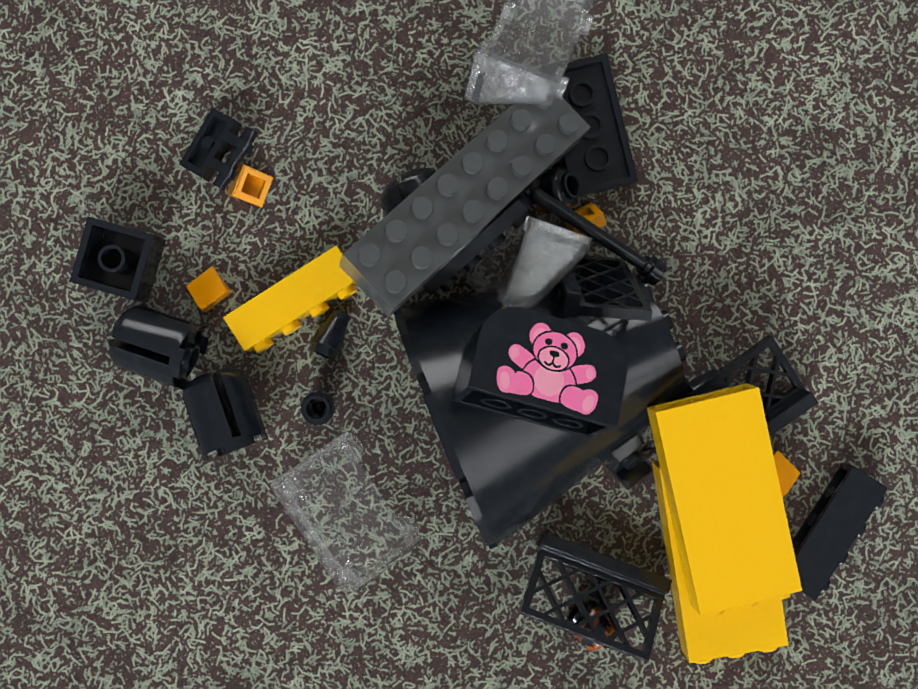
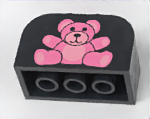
[451,307,628,439]

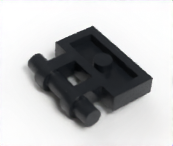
[179,108,258,191]

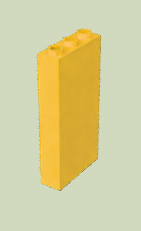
[647,383,802,617]
[652,460,789,664]

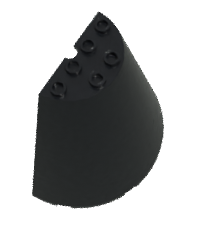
[394,278,691,549]

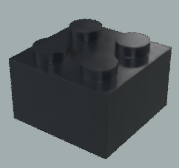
[69,216,166,302]

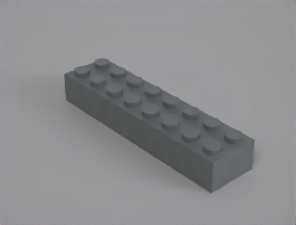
[339,78,590,318]

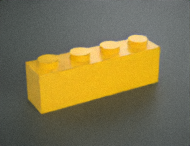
[223,245,358,354]

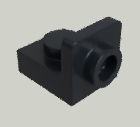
[606,433,652,490]

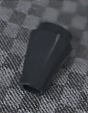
[310,309,351,360]
[301,391,335,425]

